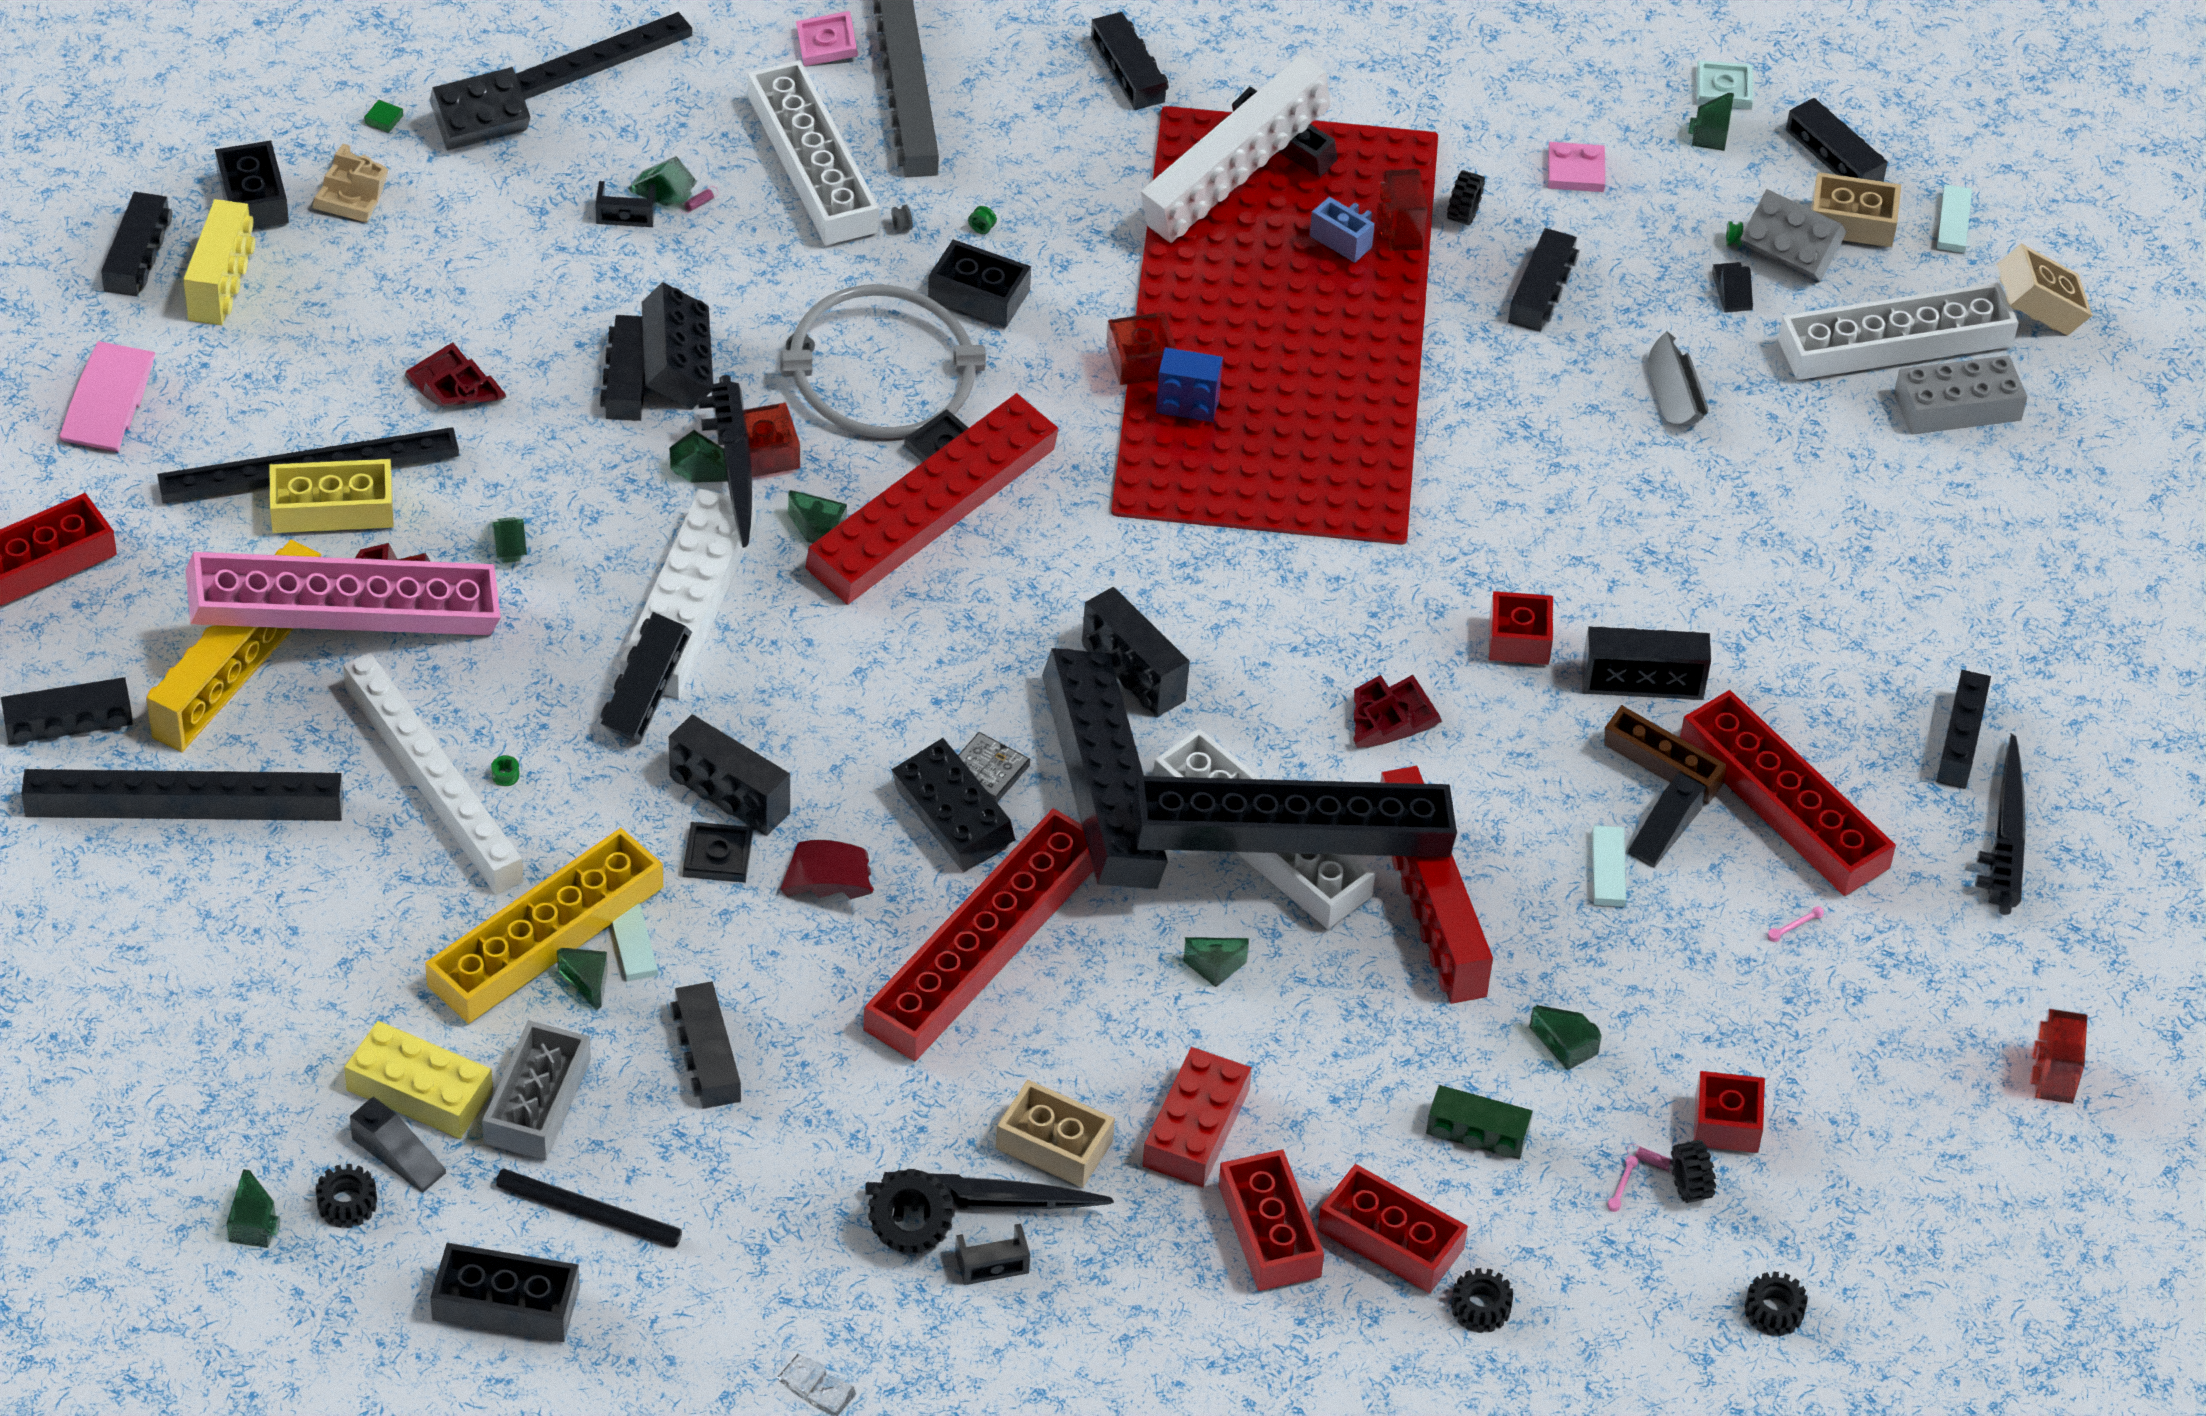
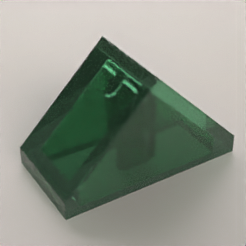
[1183,937,1249,987]
[557,948,608,1010]

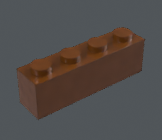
[1604,705,1726,804]

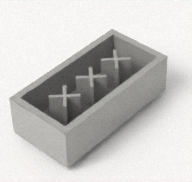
[1894,355,2027,435]
[482,1020,591,1160]

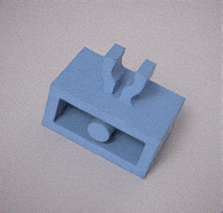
[1310,197,1375,263]

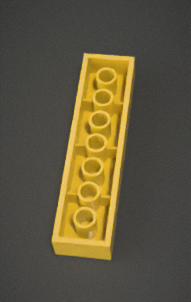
[146,539,321,753]
[425,827,664,1024]

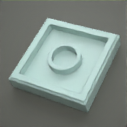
[1697,60,1753,109]

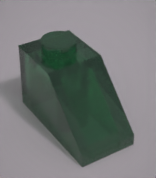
[1688,93,1734,151]
[628,156,697,206]
[669,430,728,483]
[788,490,847,544]
[490,516,527,563]
[1529,1005,1602,1071]
[227,1169,280,1248]

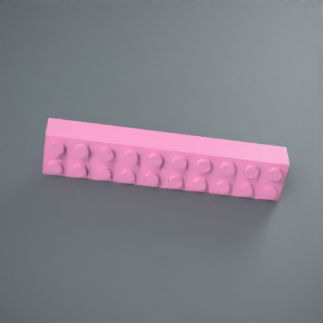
[185,552,501,635]

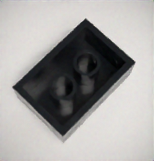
[429,67,531,151]
[215,140,289,229]
[928,239,1031,327]

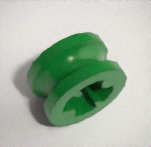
[968,205,997,234]
[1726,221,1743,247]
[491,755,520,786]

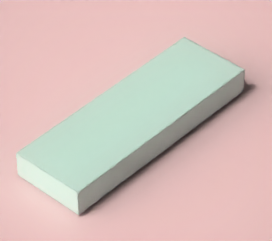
[1937,184,1972,253]
[1592,825,1626,907]
[612,903,658,981]

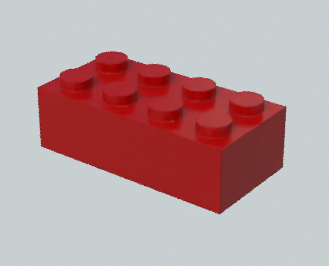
[1142,1047,1252,1188]
[1218,1149,1325,1291]
[1317,1163,1468,1293]

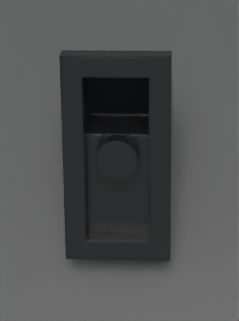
[1712,262,1753,313]

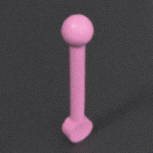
[1768,906,1824,942]
[1607,1156,1638,1212]

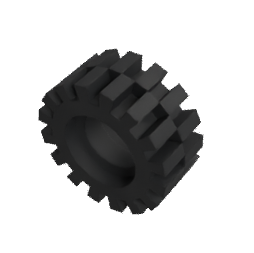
[1447,170,1485,225]
[1670,1140,1716,1203]
[316,1164,377,1228]
[1451,1268,1513,1333]
[1744,1271,1808,1336]

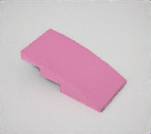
[59,341,155,452]

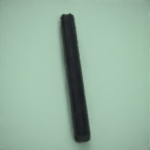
[496,1169,682,1247]

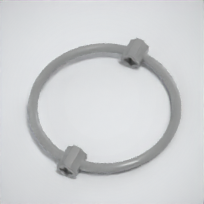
[780,284,986,438]

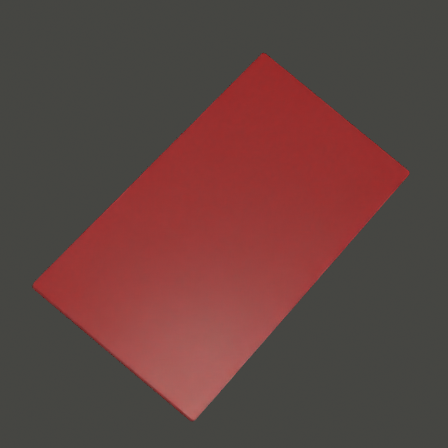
[1111,106,1438,545]

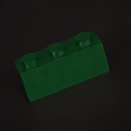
[1426,1085,1533,1159]

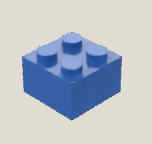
[1156,347,1223,422]

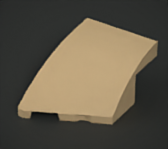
[313,144,389,223]

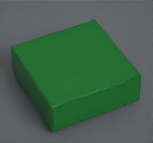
[364,100,404,133]

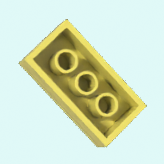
[183,199,256,326]
[270,459,394,533]
[344,1021,493,1139]

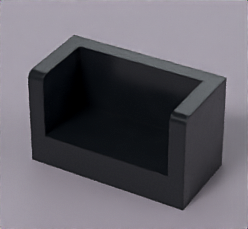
[595,181,656,228]
[955,1223,1030,1285]

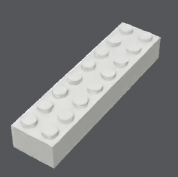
[1141,54,1330,243]
[748,60,879,246]
[1778,282,2019,380]
[620,488,756,699]
[1153,728,1375,929]

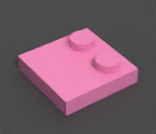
[796,11,858,67]
[1548,142,1605,192]

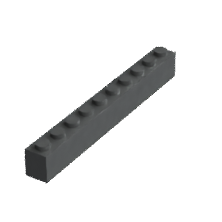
[873,0,939,178]

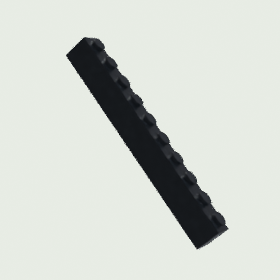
[21,769,344,821]

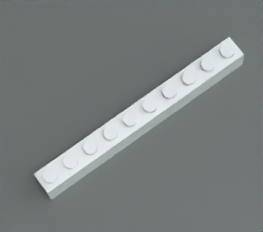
[343,652,523,895]

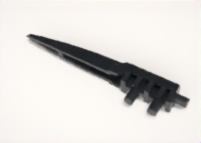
[698,375,752,548]
[1975,733,2026,915]
[865,1172,1114,1222]

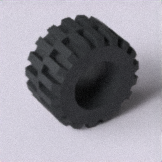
[868,1169,955,1254]

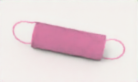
[680,186,718,213]
[1627,1144,1672,1173]

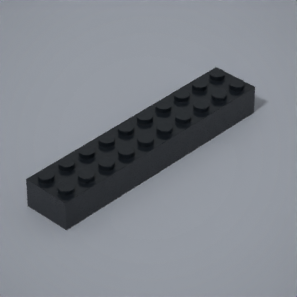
[1042,648,1168,889]
[1132,776,1457,857]

